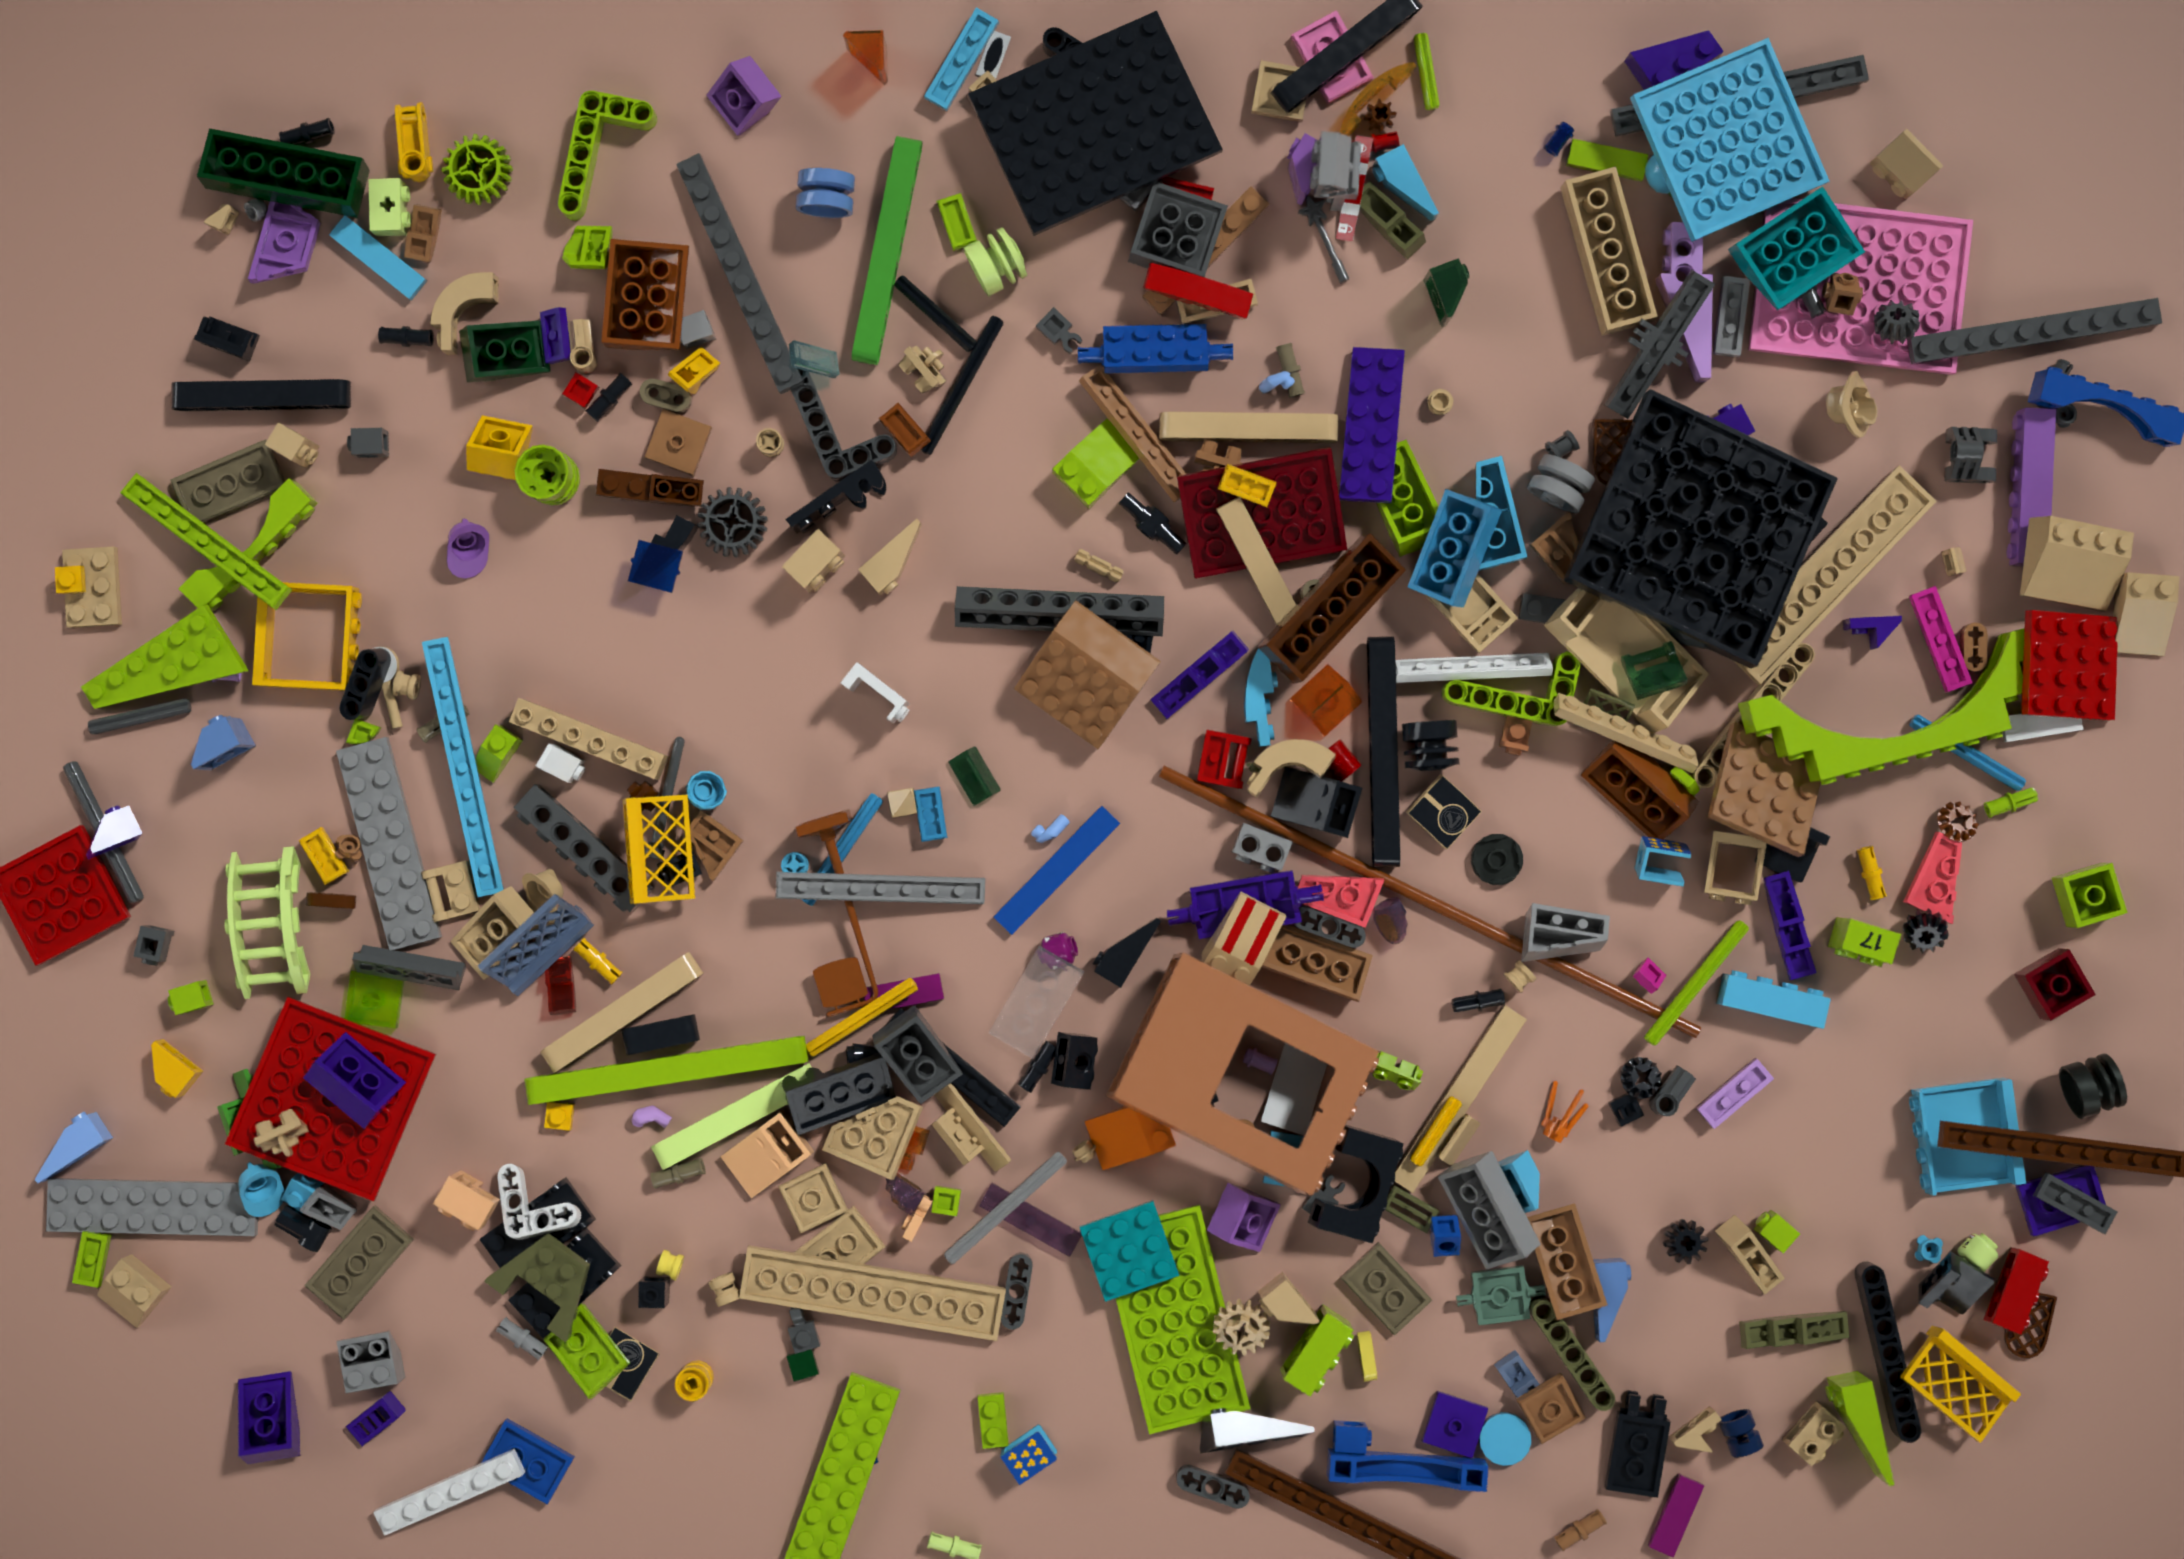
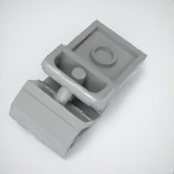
[1310,131,1361,211]

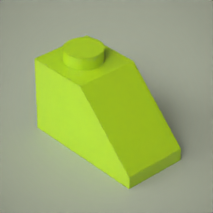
[476,724,523,783]

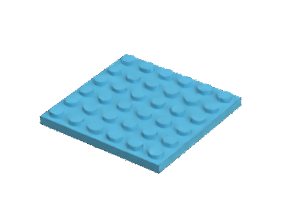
[1630,38,1830,242]

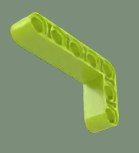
[558,91,657,220]
[1441,651,1581,726]

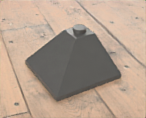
[1128,182,1228,277]

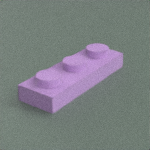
[1696,1058,1774,1129]

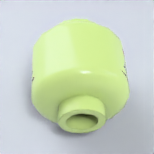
[1958,1233,1998,1272]

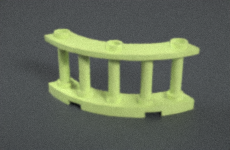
[225,846,311,999]

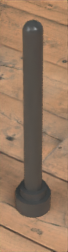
[644,737,685,860]

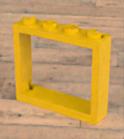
[252,582,362,691]

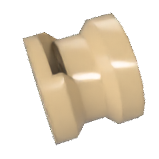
[392,671,421,700]
[1504,960,1536,993]

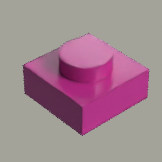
[1633,958,1667,994]

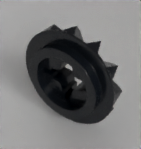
[1621,1057,1662,1099]

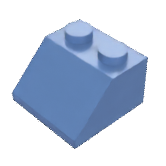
[191,715,256,771]

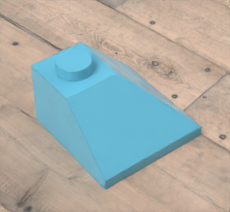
[1498,1150,1540,1213]

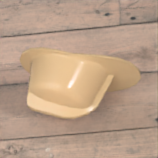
[522,869,564,926]

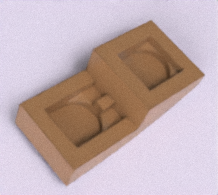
[404,204,442,262]

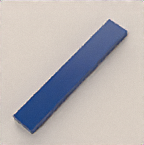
[994,806,1120,935]

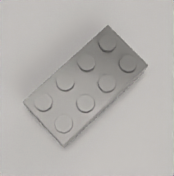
[1438,1151,1541,1269]

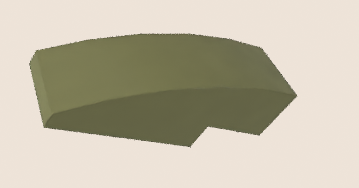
[1359,181,1426,260]

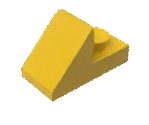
[668,347,720,394]

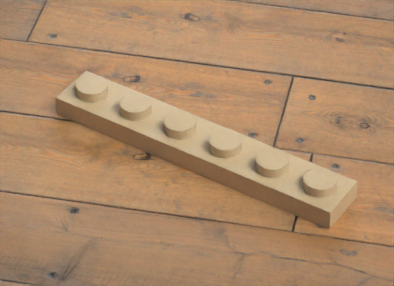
[1554,693,1698,773]

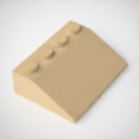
[2020,516,2134,611]

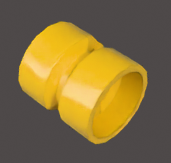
[675,1360,714,1401]

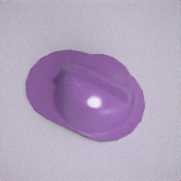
[447,519,489,578]

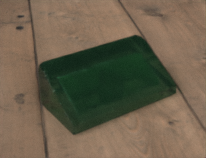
[948,746,1001,806]

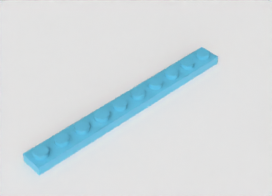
[422,637,504,897]

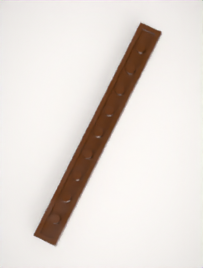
[1937,1120,2184,1178]
[1225,1448,1461,1559]

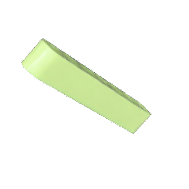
[651,1063,812,1170]

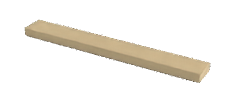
[1395,1005,1527,1193]

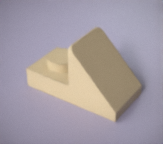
[1668,1406,1722,1453]

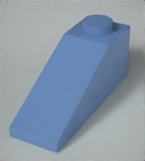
[1593,1258,1631,1342]

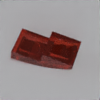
[545,956,577,1015]

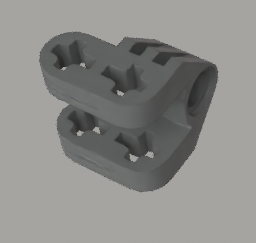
[1945,427,1997,483]

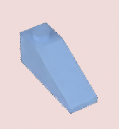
[35,1112,113,1184]

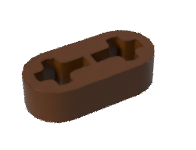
[306,892,356,909]

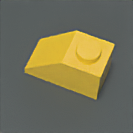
[151,1039,203,1098]

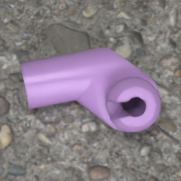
[631,1106,672,1128]

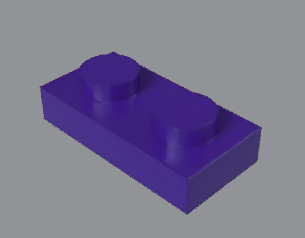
[540,307,571,364]

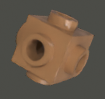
[1822,273,1863,315]

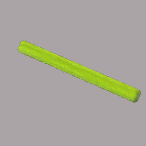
[1644,920,1749,1046]

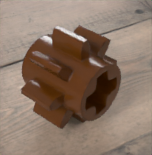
[1363,99,1397,134]
[627,781,659,812]

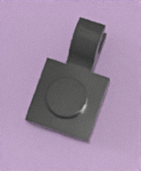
[788,1307,821,1354]

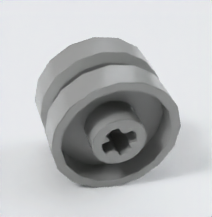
[1527,454,1595,513]

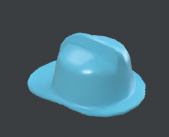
[238,1162,285,1217]

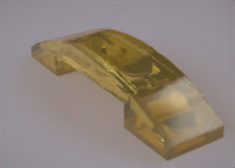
[1339,62,1417,137]

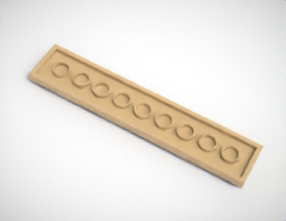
[1732,465,1937,685]
[739,1245,1006,1341]

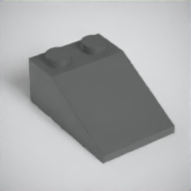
[872,1005,963,1104]

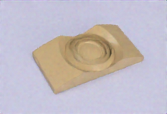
[1409,573,1518,653]

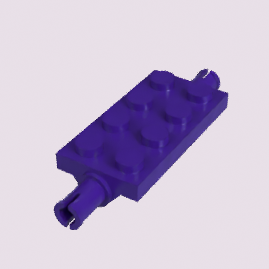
[1167,870,1324,939]

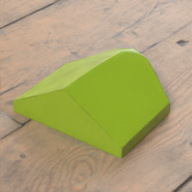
[562,226,613,269]

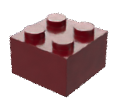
[2014,948,2096,1021]

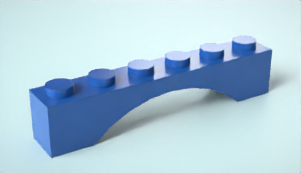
[2027,367,2184,447]
[1326,1448,1488,1492]

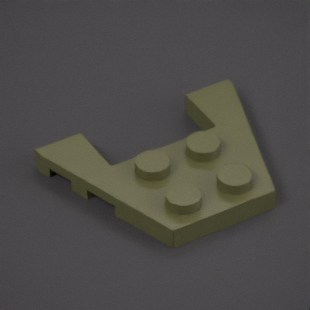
[484,1233,590,1342]

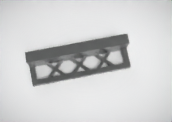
[352,945,466,990]

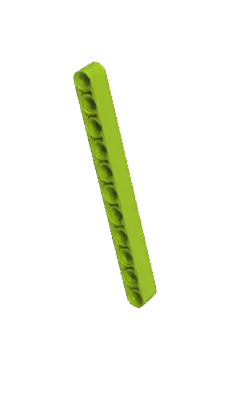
[524,1036,809,1105]

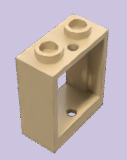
[1704,831,1766,905]

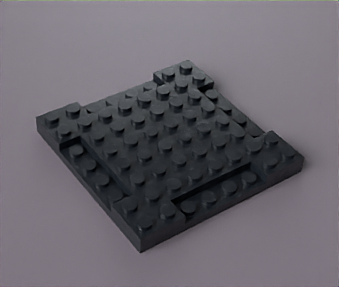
[1563,389,1838,669]

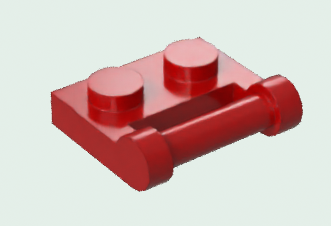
[1197,730,1252,789]

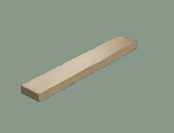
[1216,497,1296,625]

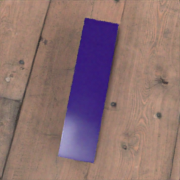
[1150,631,1249,719]
[1763,871,1817,981]

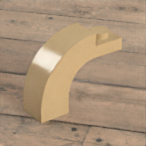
[430,272,498,355]
[1246,739,1336,798]

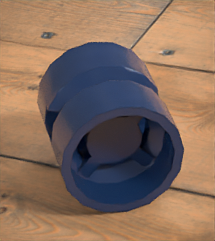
[1718,1409,1764,1458]

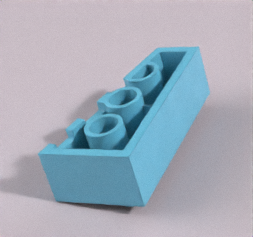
[1476,456,1527,571]

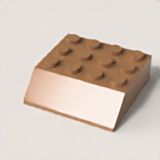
[1014,601,1161,749]

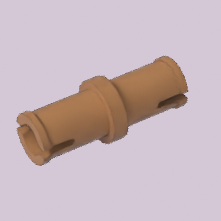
[1554,1509,1607,1552]

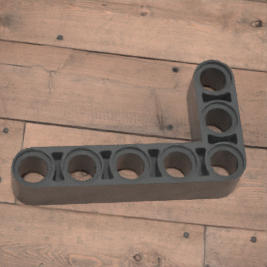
[791,359,897,481]

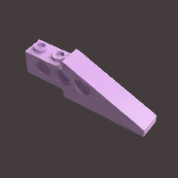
[1655,222,1713,382]

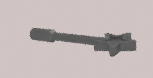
[1298,196,1349,283]

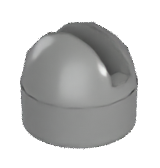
[244,199,268,222]

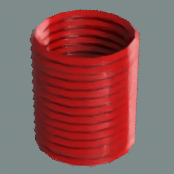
[1328,739,1361,782]

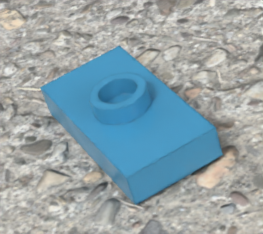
[914,787,948,842]

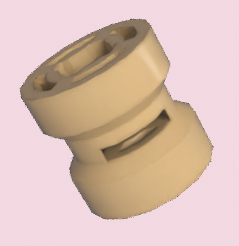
[756,428,785,457]
[708,1272,740,1307]

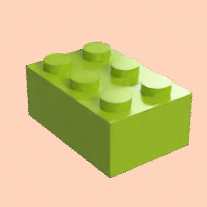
[1280,1304,1354,1397]

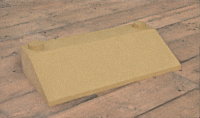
[1544,588,1709,733]

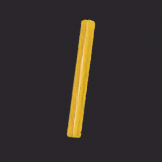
[806,978,918,1057]

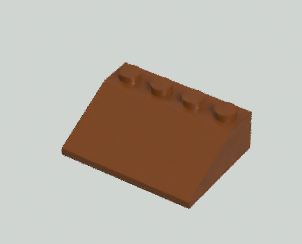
[601,239,689,350]

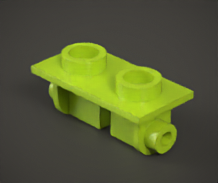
[1370,1051,1423,1090]

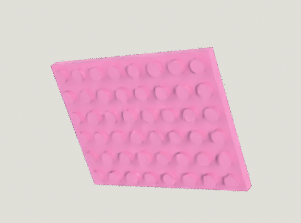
[1748,198,1973,375]

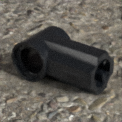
[274,1205,332,1252]

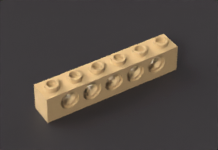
[509,698,669,780]

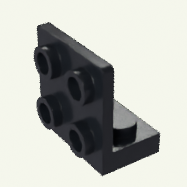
[1754,827,1831,883]
[1919,1252,1994,1314]

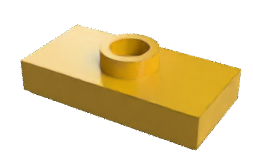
[1218,464,1276,507]
[298,827,350,885]

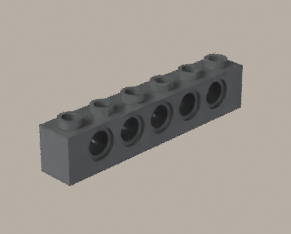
[514,784,655,912]

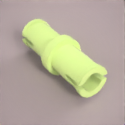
[927,1531,982,1559]

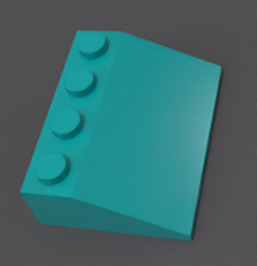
[1728,186,1865,310]

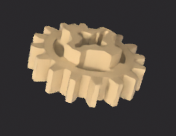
[1213,1299,1270,1356]

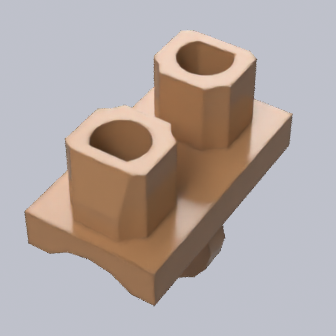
[1194,439,1242,471]

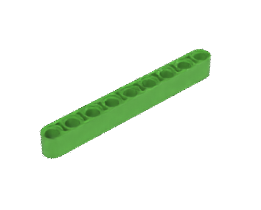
[851,136,923,365]

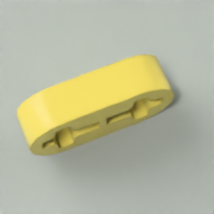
[1357,1331,1377,1382]

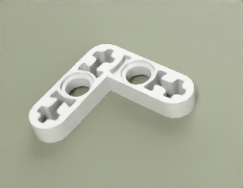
[498,1164,581,1240]

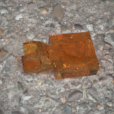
[899,1126,930,1171]

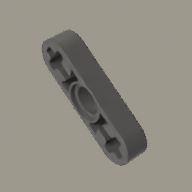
[1294,906,1366,948]
[1001,1252,1033,1330]
[1176,1465,1250,1509]

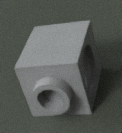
[681,310,716,349]

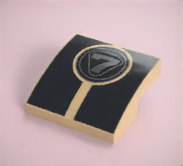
[1406,774,1482,850]
[606,1327,660,1402]

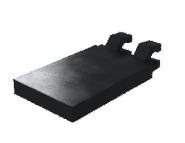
[1604,1390,1671,1498]

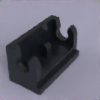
[194,316,260,362]

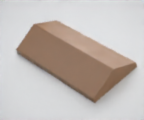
[1261,925,1373,1002]
[1527,1203,1608,1320]

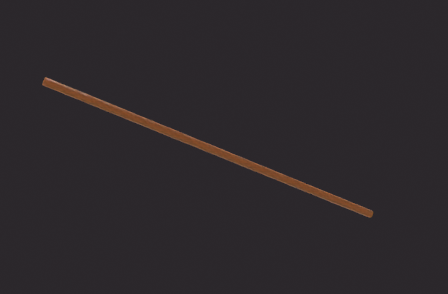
[1159,765,1701,1038]

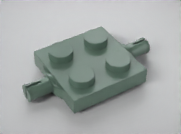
[1456,1265,1546,1325]

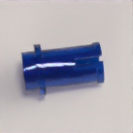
[1543,122,1575,157]

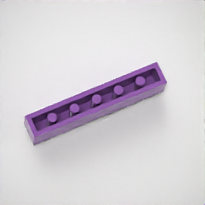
[2007,408,2056,566]

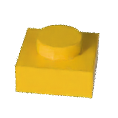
[55,565,86,594]
[544,1101,575,1131]

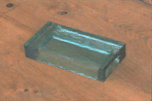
[789,340,840,379]

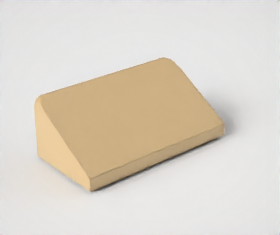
[1437,1113,1480,1165]

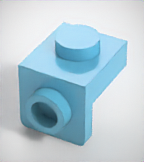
[281,1173,324,1214]

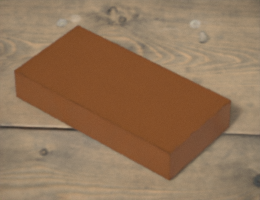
[879,403,931,457]

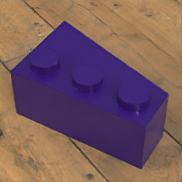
[1624,30,1724,90]

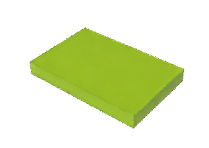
[543,1303,630,1399]

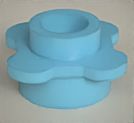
[1914,1235,1943,1263]

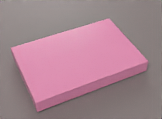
[1291,10,1374,104]

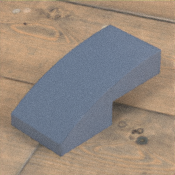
[1494,1350,1540,1398]

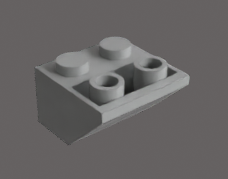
[336,1331,405,1393]

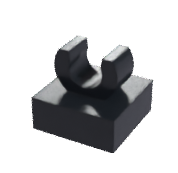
[1608,1093,1645,1127]

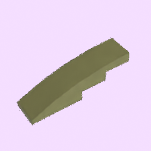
[1739,1311,1849,1349]

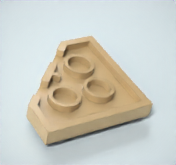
[822,1096,923,1180]

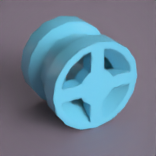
[781,852,809,873]

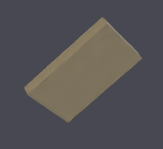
[1341,1242,1432,1336]

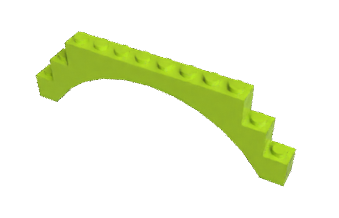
[1738,628,2025,785]

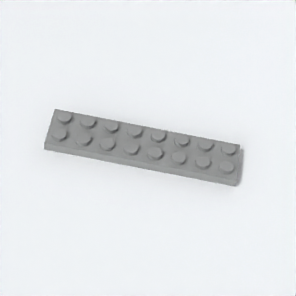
[336,737,442,951]
[46,1178,258,1236]

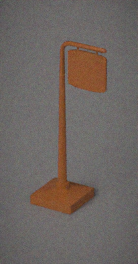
[795,809,878,1017]

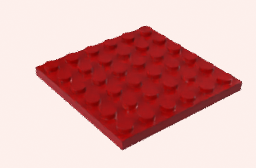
[225,997,437,1201]

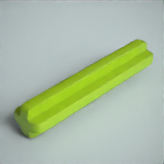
[1414,33,1439,110]

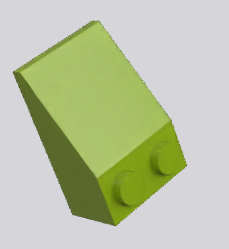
[1052,418,1140,509]

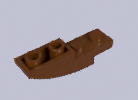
[596,469,704,507]

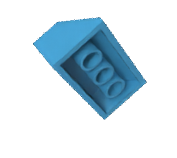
[1407,489,1502,608]

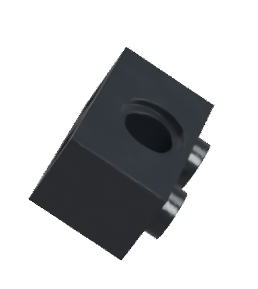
[1051,1032,1098,1090]

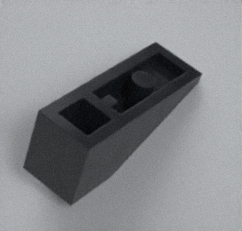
[1093,918,1161,988]

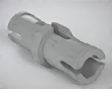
[496,1317,549,1361]

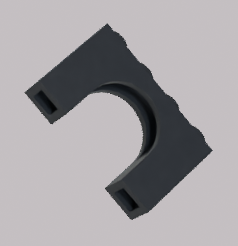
[1308,1124,1404,1244]

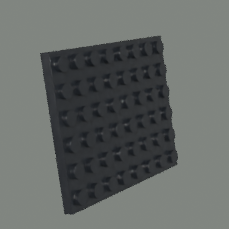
[968,11,1223,236]

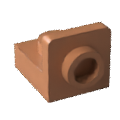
[1499,716,1532,756]

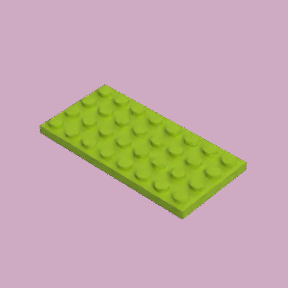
[1116,1204,1251,1435]

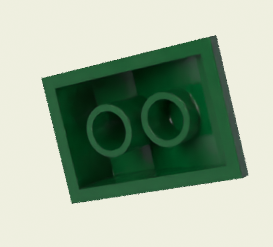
[459,320,551,383]

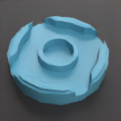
[1479,1412,1531,1466]

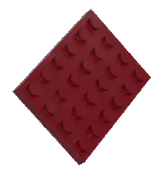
[1176,447,1348,579]

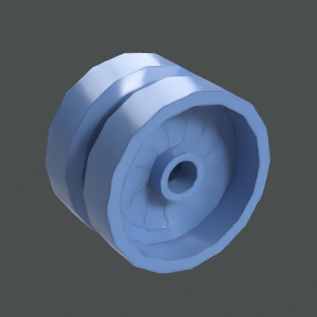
[796,168,855,218]

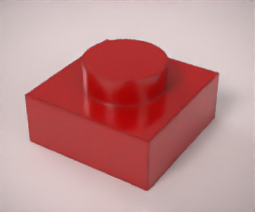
[562,372,599,409]

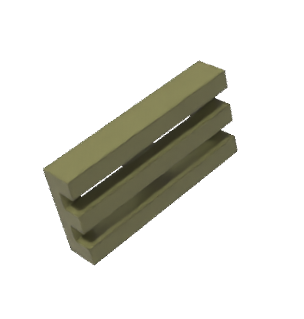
[1385,1184,1440,1233]

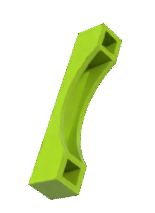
[178,478,318,612]

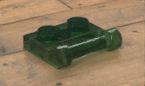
[1621,641,1688,700]

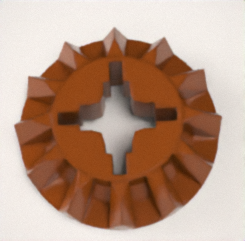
[1937,801,1979,842]

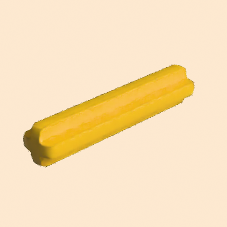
[1410,1096,1462,1167]

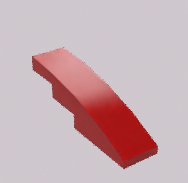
[1143,263,1253,319]

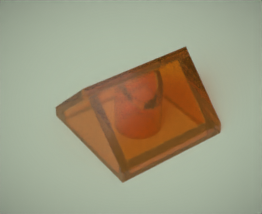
[843,30,888,85]
[1290,664,1362,737]

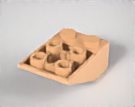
[720,1110,814,1198]

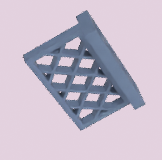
[478,894,594,996]

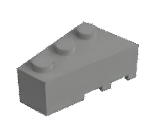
[1521,903,1610,962]

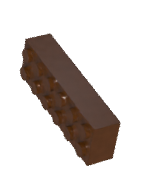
[1258,533,1406,683]

